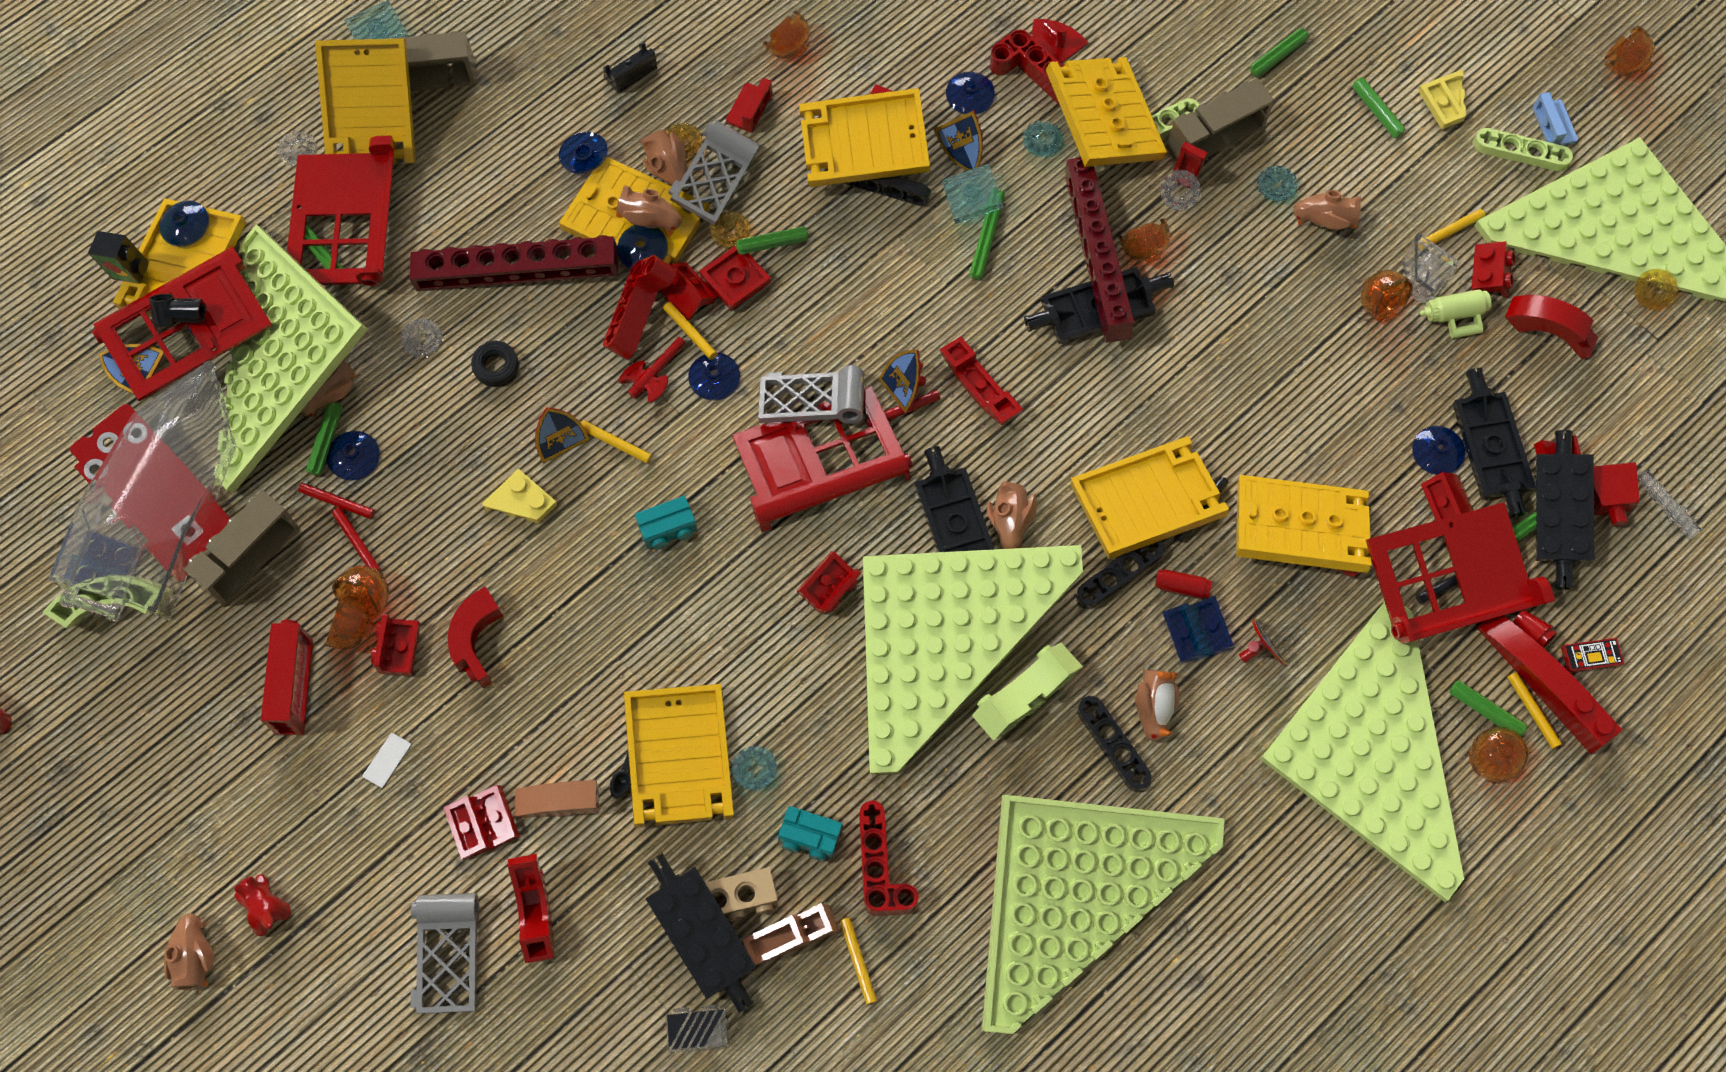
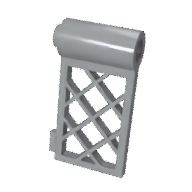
[668,120,760,225]
[758,365,864,424]
[411,893,479,1014]

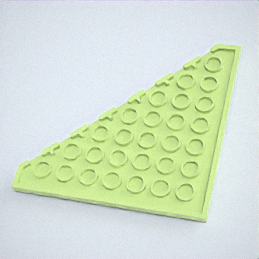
[1474,137,1726,302]
[213,225,368,494]
[863,545,1083,775]
[1260,602,1464,902]
[982,795,1225,1034]

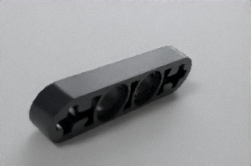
[843,176,931,206]
[1076,541,1164,609]
[1078,696,1152,792]

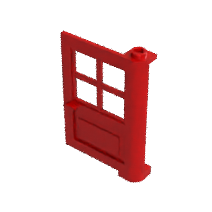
[287,136,395,286]
[92,246,273,401]
[732,387,913,533]
[1366,502,1555,644]

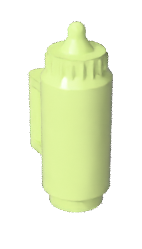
[1419,289,1491,339]

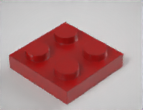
[699,245,771,311]

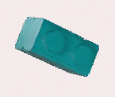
[634,495,697,550]
[778,806,843,862]

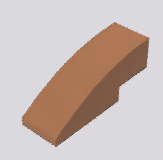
[514,780,599,818]
[742,903,839,966]

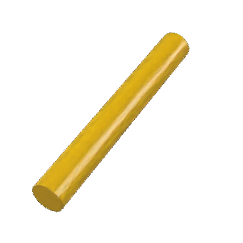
[1417,209,1485,250]
[663,302,717,360]
[581,420,652,464]
[1507,672,1562,749]
[839,918,877,1005]

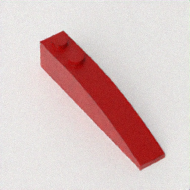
[1476,615,1623,754]

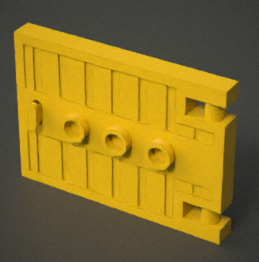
[315,38,416,163]
[1046,57,1167,167]
[799,88,930,187]
[559,155,710,264]
[113,198,247,323]
[1070,436,1229,559]
[1236,475,1371,573]
[624,684,734,827]

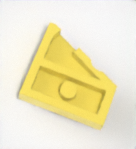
[1418,70,1466,129]
[482,468,557,524]

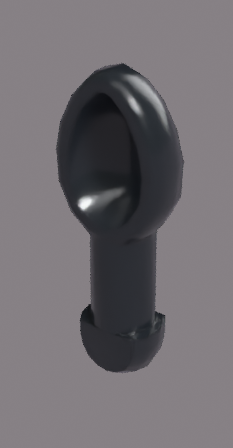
[609,750,631,799]

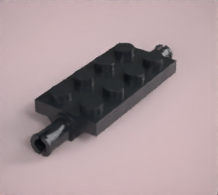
[1024,267,1174,344]
[1452,368,1536,518]
[1536,430,1594,590]
[915,446,995,552]
[645,853,756,1013]

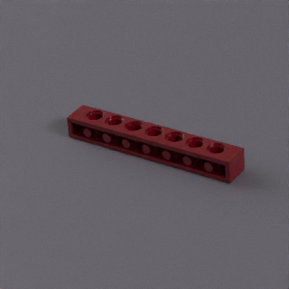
[1065,157,1134,343]
[410,235,618,291]

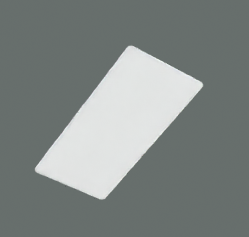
[362,733,411,788]

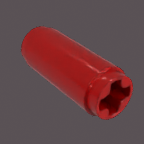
[1155,569,1212,599]

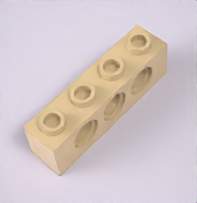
[705,867,778,921]

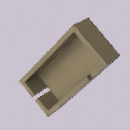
[394,31,477,91]
[1167,78,1274,161]
[183,490,300,607]

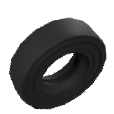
[471,341,519,387]

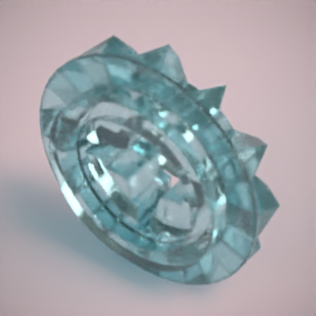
[1023,119,1062,156]
[1257,166,1298,203]
[732,746,777,791]

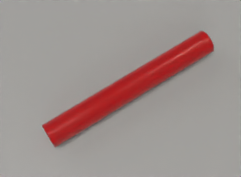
[865,390,941,428]
[298,483,375,520]
[332,507,382,576]

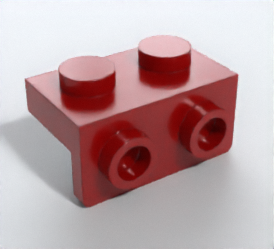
[1471,241,1516,298]
[796,551,861,613]
[371,614,421,676]

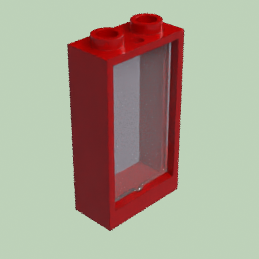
[261,620,313,735]

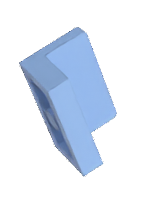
[1532,92,1578,146]

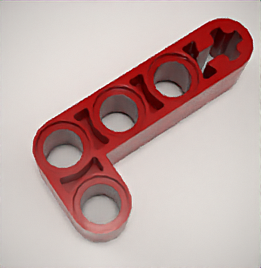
[989,29,1066,106]
[603,255,677,360]
[859,800,919,916]

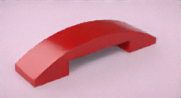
[940,336,1023,425]

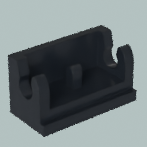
[603,41,657,93]

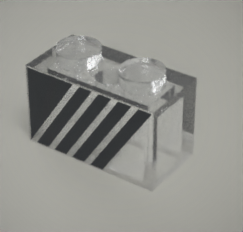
[666,1005,729,1054]

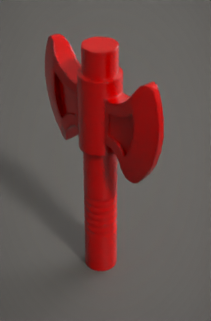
[618,337,686,403]

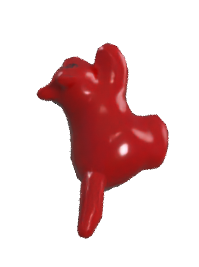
[234,875,291,937]

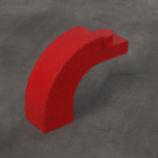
[1505,295,1598,359]
[448,586,503,688]
[508,854,554,964]

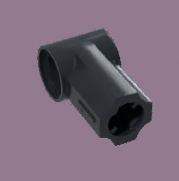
[149,294,207,326]

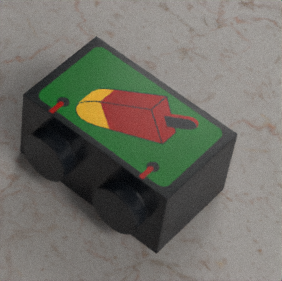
[88,231,149,284]

